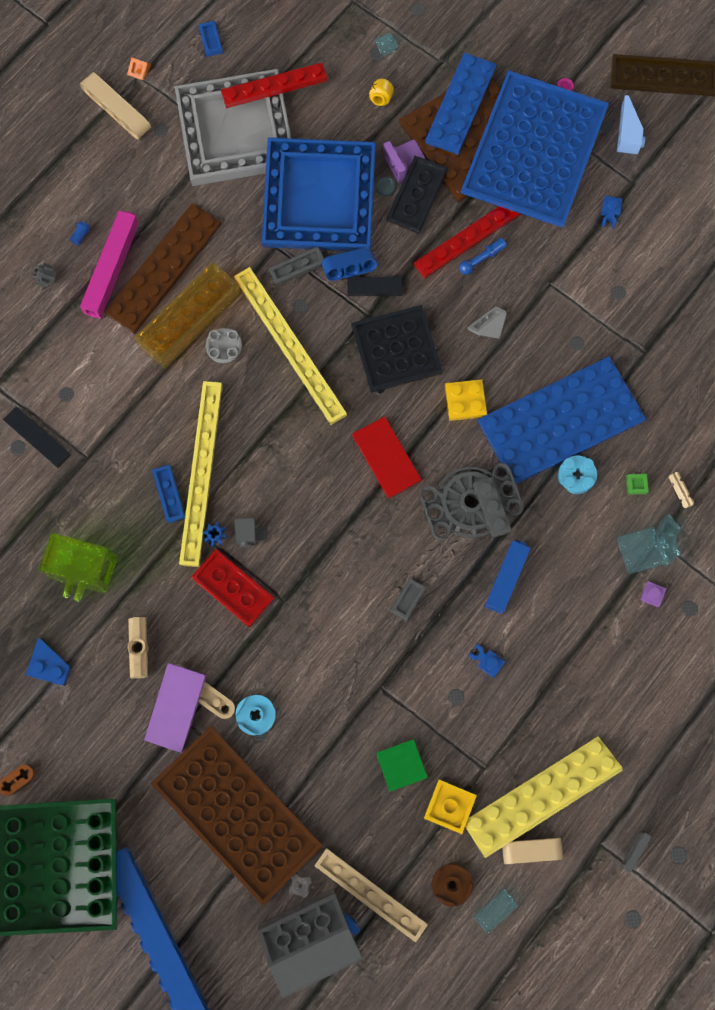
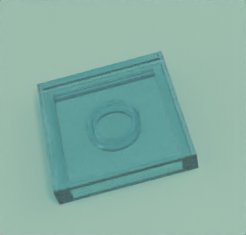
[616,527,667,575]

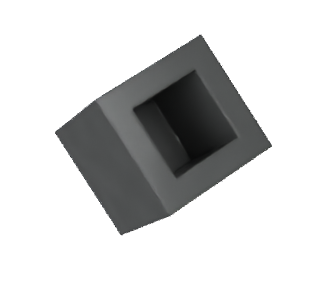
[235,518,257,548]

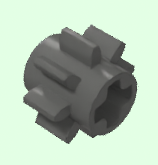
[33,263,56,287]

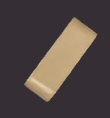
[502,838,563,864]

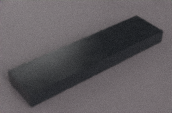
[3,406,71,468]

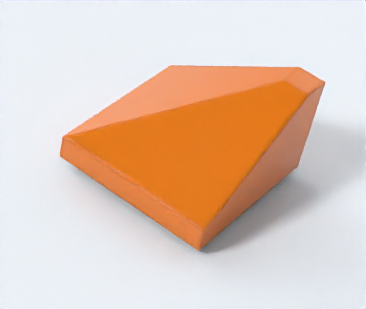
[127,58,151,81]

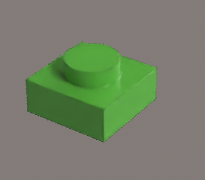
[626,474,649,495]

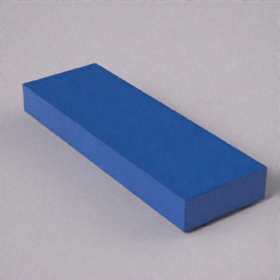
[152,464,186,524]

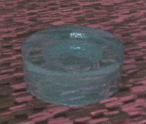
[377,177,395,197]

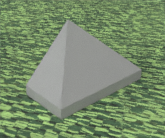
[467,306,507,339]

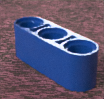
[322,248,377,281]

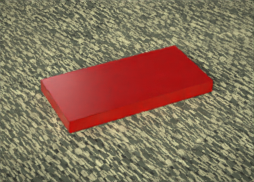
[352,417,422,499]
[191,549,275,628]

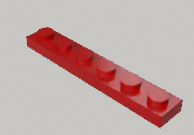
[221,62,327,109]

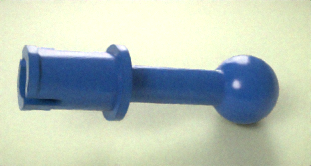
[459,237,507,275]

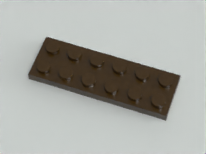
[610,54,715,96]

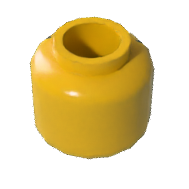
[369,79,394,106]

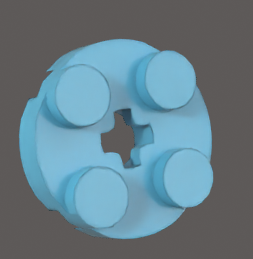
[558,455,597,494]
[236,695,276,735]

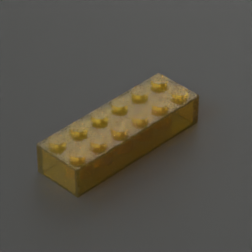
[134,262,241,369]

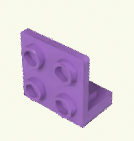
[383,140,425,183]

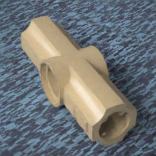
[128,617,149,679]

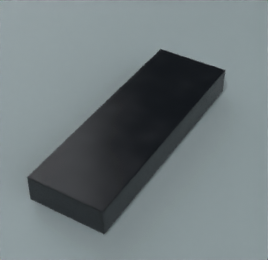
[347,277,402,296]

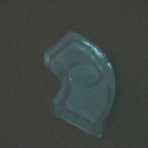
[655,514,681,567]

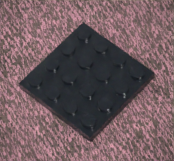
[351,305,443,393]

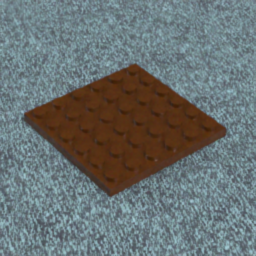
[399,77,501,203]

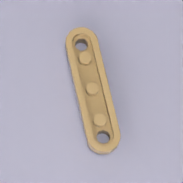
[175,664,235,719]

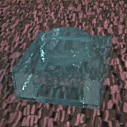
[375,32,398,57]

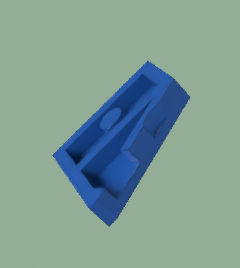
[26,638,71,686]

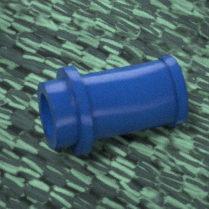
[69,221,90,246]

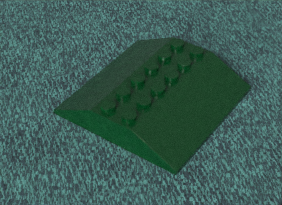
[0,799,117,936]

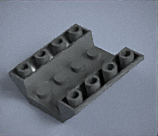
[258,887,362,998]

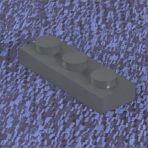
[268,247,324,286]
[473,477,512,538]

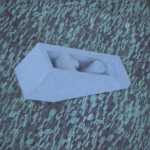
[617,95,645,154]

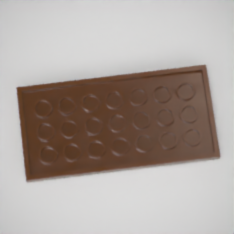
[151,726,323,906]

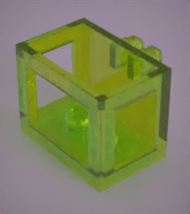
[39,533,118,602]

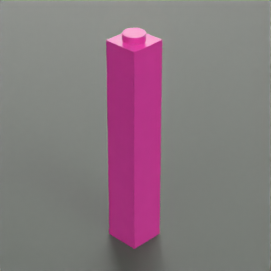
[80,211,139,319]

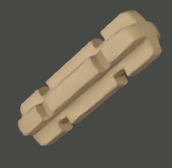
[669,472,694,508]

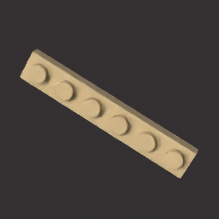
[315,848,428,942]

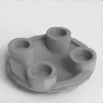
[205,328,242,363]

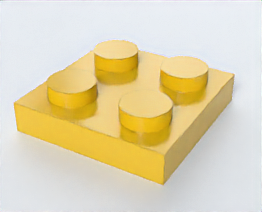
[445,380,487,421]
[424,780,477,834]

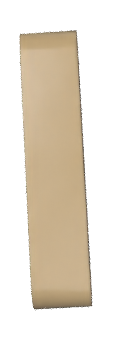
[80,72,151,140]

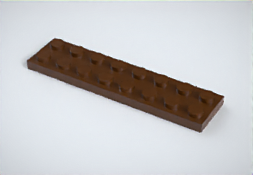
[104,203,222,334]

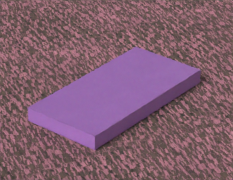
[144,663,207,753]

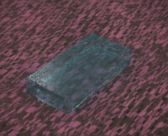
[473,889,518,934]

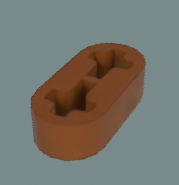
[0,765,36,796]

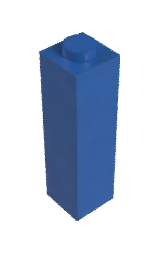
[484,540,530,614]

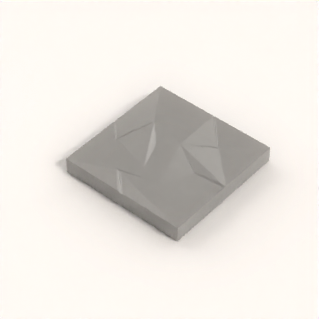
[174,69,291,186]

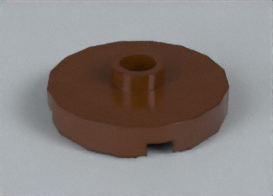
[431,863,473,907]

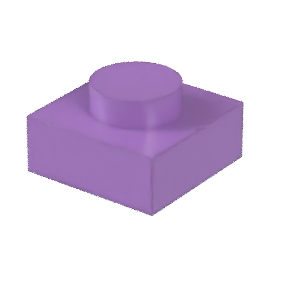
[640,581,666,607]

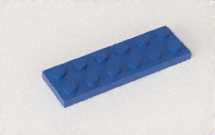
[425,53,497,155]

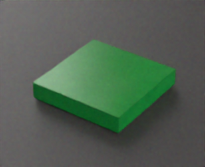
[376,739,428,792]

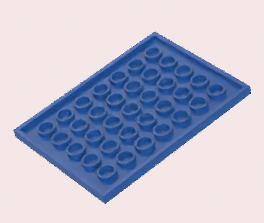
[461,70,609,228]

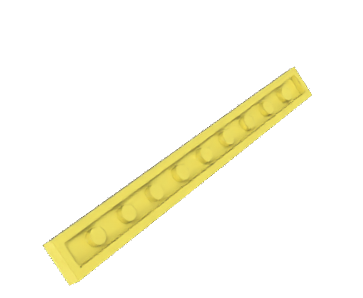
[234,267,347,425]
[179,381,223,567]

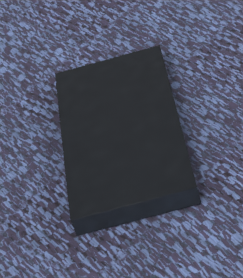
[386,155,448,234]

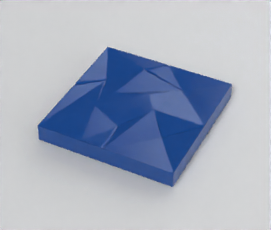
[262,137,376,251]

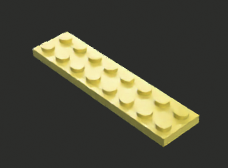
[465,737,623,858]

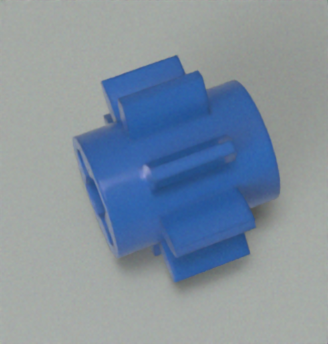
[203,522,228,547]

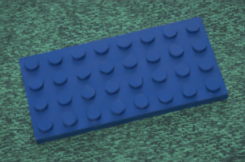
[478,356,646,484]

